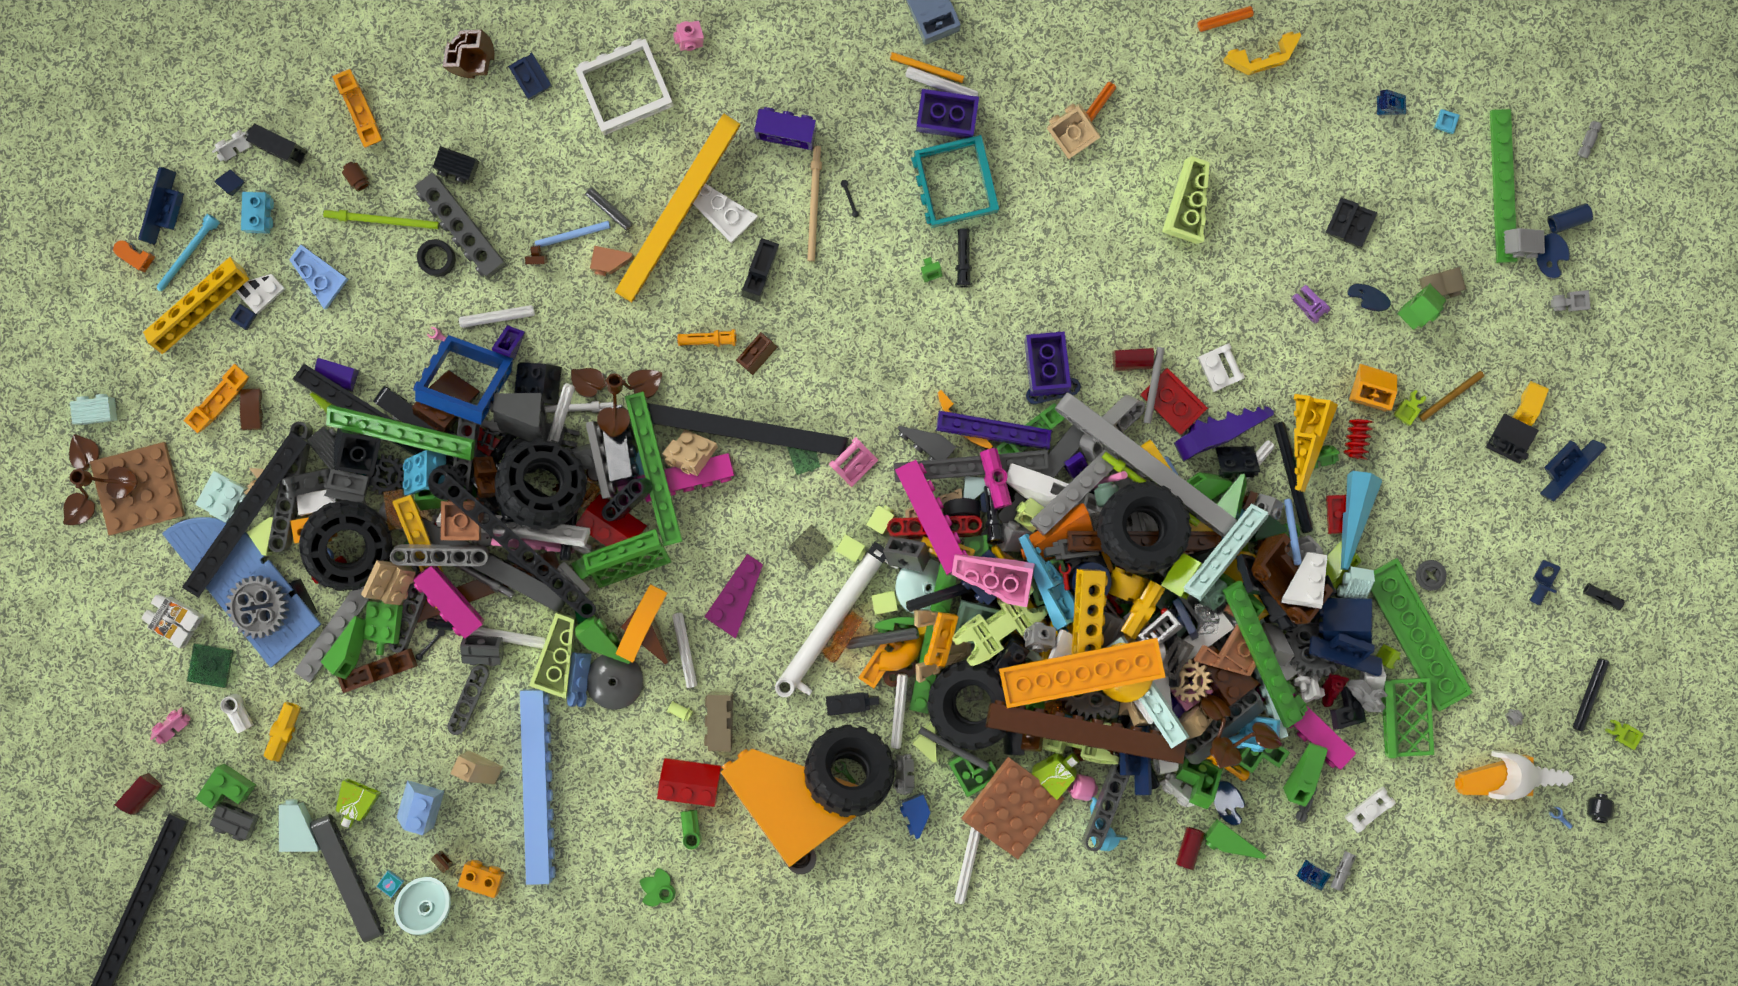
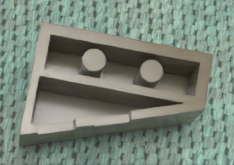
[704,691,733,752]

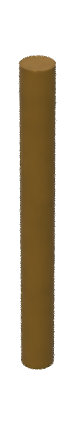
[1418,371,1485,422]

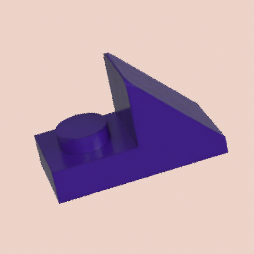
[1064,452,1088,480]

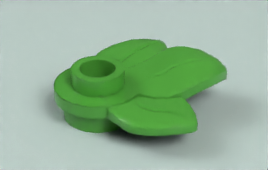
[640,868,676,907]

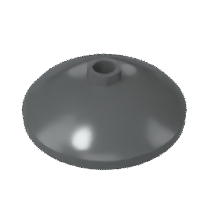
[587,655,643,710]

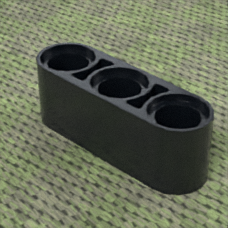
[602,478,652,521]

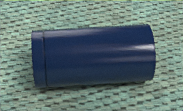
[1547,203,1593,233]

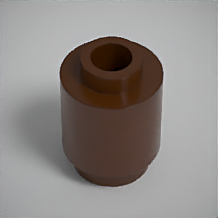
[342,162,370,192]

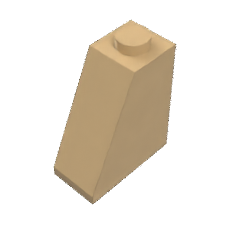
[450,750,503,784]

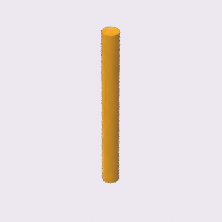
[890,52,964,83]

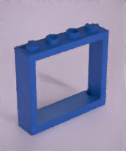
[413,335,513,425]

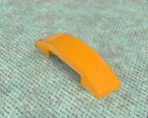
[332,69,383,148]
[183,364,249,433]
[938,390,993,449]
[616,584,668,663]

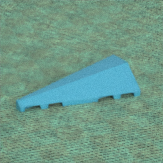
[1341,471,1382,570]
[1019,534,1091,631]

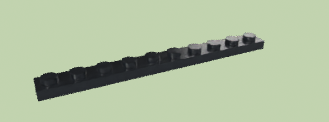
[293,364,468,477]
[182,430,308,598]
[91,813,189,986]

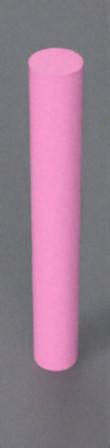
[1093,471,1128,489]

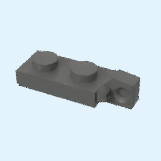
[1043,539,1100,561]

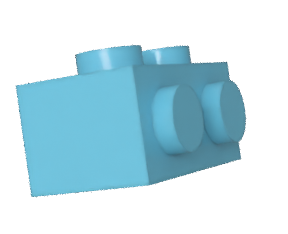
[241,192,274,234]

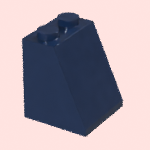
[1319,598,1373,644]

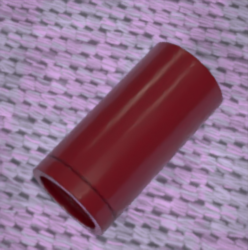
[1175,826,1205,870]

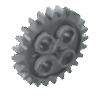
[225,576,289,639]

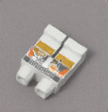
[141,594,205,648]

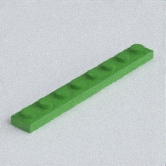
[1490,109,1518,263]
[625,392,683,546]
[326,405,475,460]
[909,562,957,714]
[1222,581,1303,728]

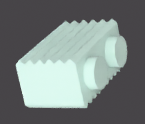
[70,394,117,425]
[1337,566,1375,599]

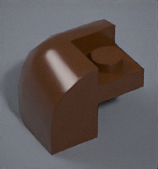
[442,29,495,79]

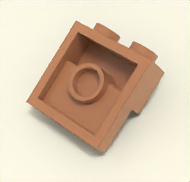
[441,498,484,540]

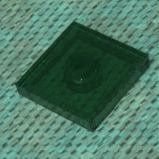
[187,643,234,688]

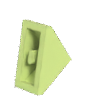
[247,517,273,556]
[912,722,937,762]

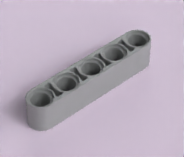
[390,544,489,566]

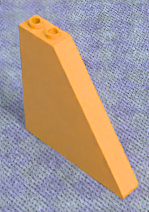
[720,749,859,867]

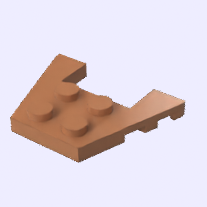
[1194,603,1256,676]

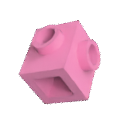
[673,21,704,51]

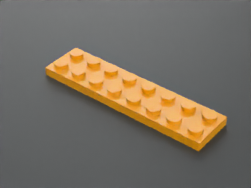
[999,638,1166,708]

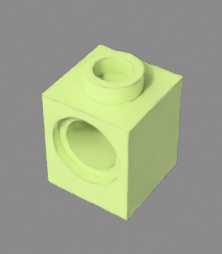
[1014,497,1044,533]
[866,505,897,536]
[836,534,866,563]
[871,591,901,614]

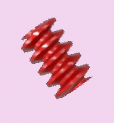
[1343,419,1374,460]

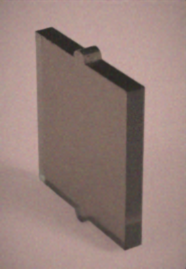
[788,524,833,570]

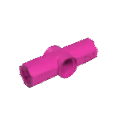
[980,448,1012,509]

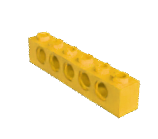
[143,257,249,355]
[1071,569,1108,654]

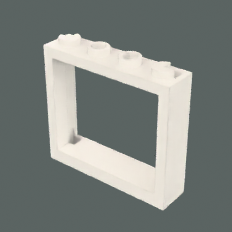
[575,39,674,135]

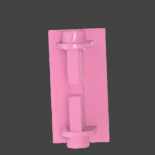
[150,707,191,744]

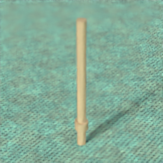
[807,146,822,261]

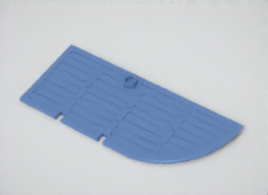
[162,517,321,668]

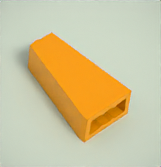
[1455,755,1534,796]

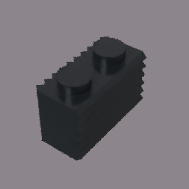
[433,146,480,184]

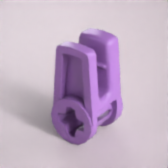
[1291,285,1330,324]

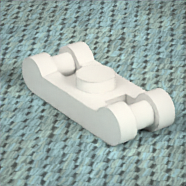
[1345,787,1396,833]

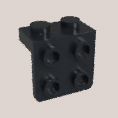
[514,362,562,405]

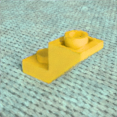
[1513,381,1549,426]

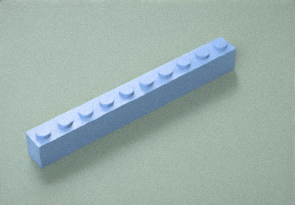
[520,689,556,885]

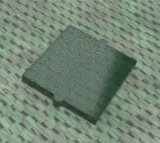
[787,447,821,475]

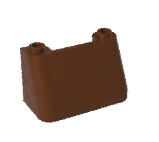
[1251,533,1333,624]

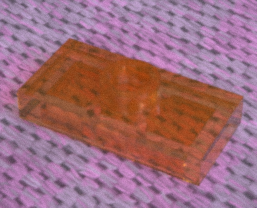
[383,489,405,530]

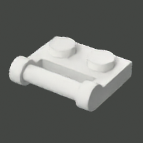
[1197,343,1245,392]

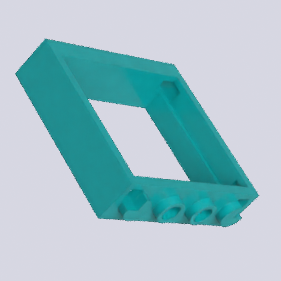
[911,135,999,228]

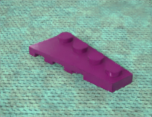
[704,554,763,639]

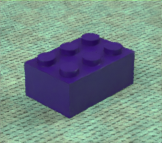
[916,89,979,139]
[754,107,817,150]
[1024,331,1071,397]

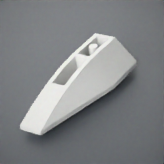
[1006,464,1103,531]

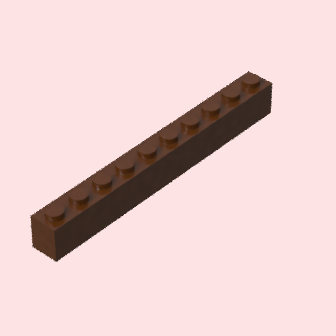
[985,700,1187,764]

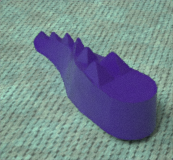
[1174,406,1274,462]

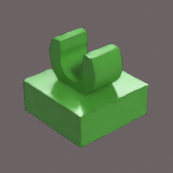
[921,257,943,282]

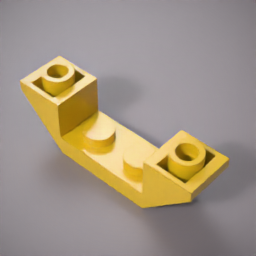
[1223,32,1301,75]

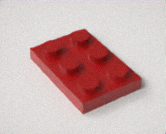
[1139,368,1208,435]

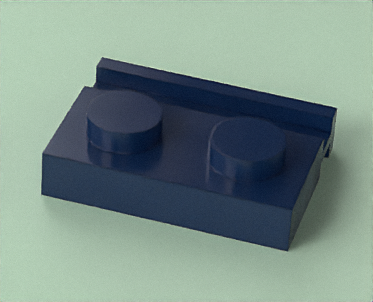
[508,52,553,101]

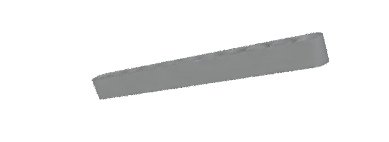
[1055,393,1237,537]

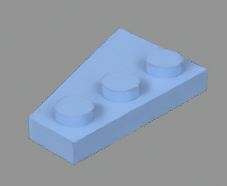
[289,244,349,310]

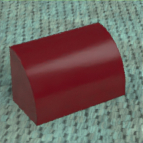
[1112,348,1154,371]
[114,773,163,815]

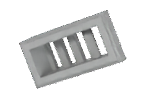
[1138,610,1184,645]

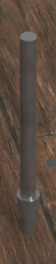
[436,551,515,599]

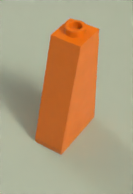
[1020,503,1093,561]

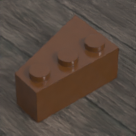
[1192,646,1260,706]

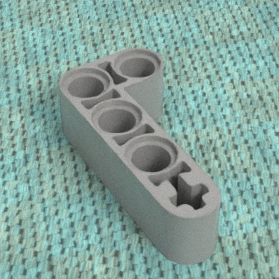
[1080,395,1145,462]

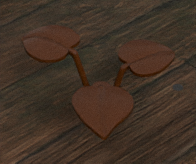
[571,368,662,437]
[63,434,138,525]
[1200,694,1282,769]

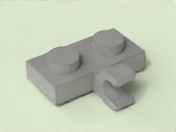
[1346,680,1387,712]

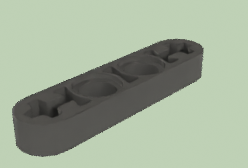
[389,584,427,653]
[447,664,490,735]

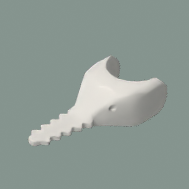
[1488,751,1573,800]

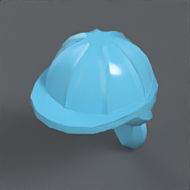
[1090,797,1128,851]

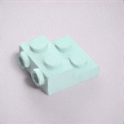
[195,471,248,523]

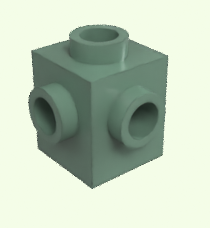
[1198,579,1227,611]

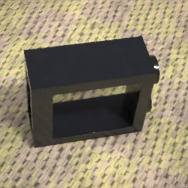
[246,123,307,168]

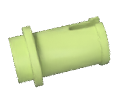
[667,701,693,722]

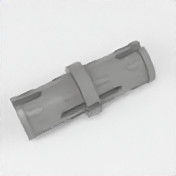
[1330,851,1356,892]

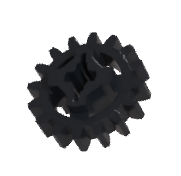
[366,454,404,496]

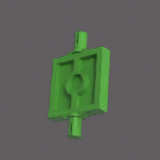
[363,601,403,655]

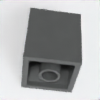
[490,393,547,441]

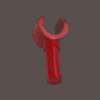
[1058,563,1071,591]

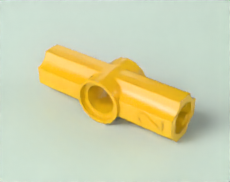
[1120,580,1165,640]
[263,702,302,762]

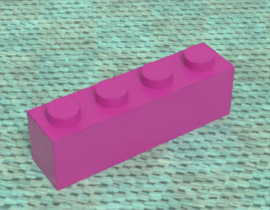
[413,566,484,639]

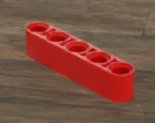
[887,516,983,539]

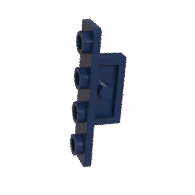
[138,167,184,245]
[1540,440,1607,501]
[1309,633,1382,677]
[1120,725,1152,795]

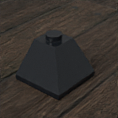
[334,428,381,475]

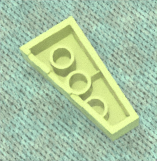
[1162,156,1210,244]
[529,612,576,699]

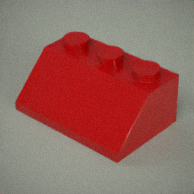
[575,494,647,547]
[657,758,721,807]

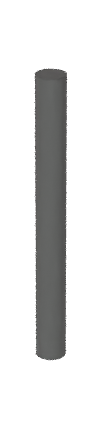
[918,727,990,771]

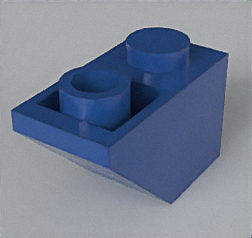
[900,792,930,839]

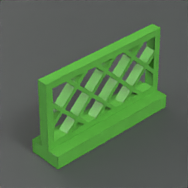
[583,529,672,588]
[1382,677,1434,758]

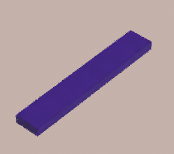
[936,410,1052,450]

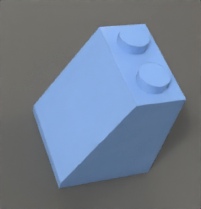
[397,780,444,835]

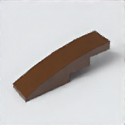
[337,648,418,693]

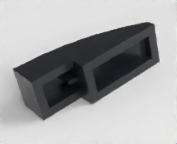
[741,238,779,302]

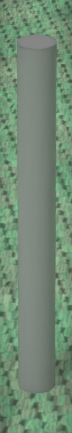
[1143,347,1165,424]

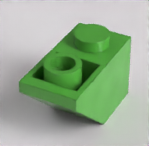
[1187,472,1233,500]

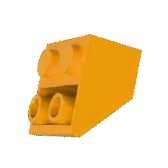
[1348,364,1397,412]

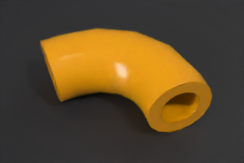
[879,637,923,671]

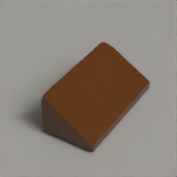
[736,332,778,375]

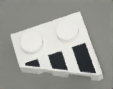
[235,274,286,314]

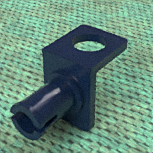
[1529,560,1561,606]

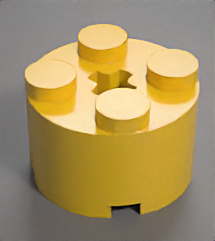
[1109,567,1149,603]

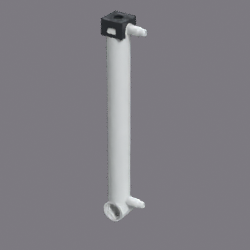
[775,541,899,697]

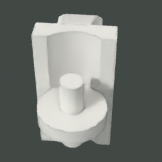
[1294,669,1325,703]

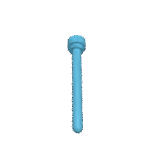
[157,213,220,291]

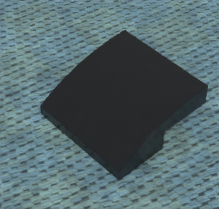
[1326,197,1377,249]

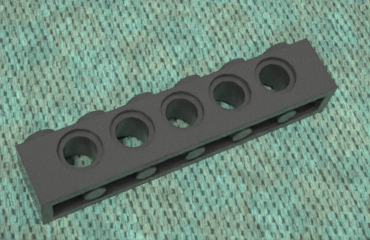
[415,172,507,279]

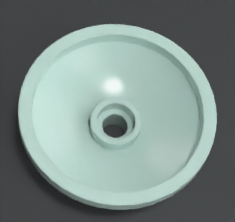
[895,559,940,614]
[394,877,451,935]

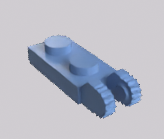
[567,652,592,707]

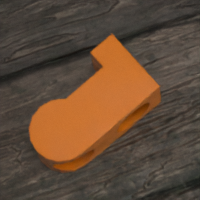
[113,240,155,272]

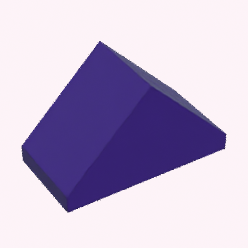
[492,325,525,359]

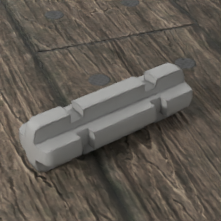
[1578,121,1602,158]

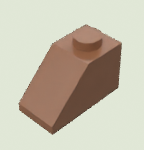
[590,246,634,276]

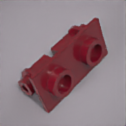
[1322,674,1349,707]

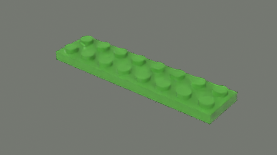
[1370,558,1473,712]

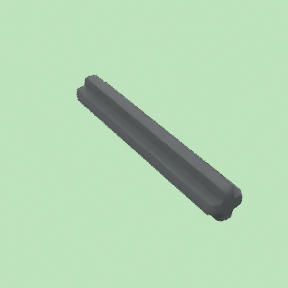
[845,628,919,649]

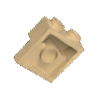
[1047,103,1101,159]
[662,430,718,476]
[361,560,416,605]

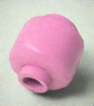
[1068,774,1098,801]

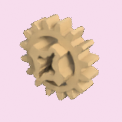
[1170,659,1213,703]

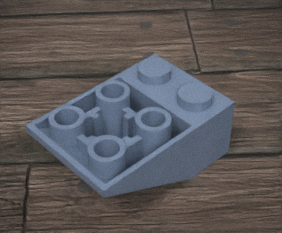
[906,0,961,46]

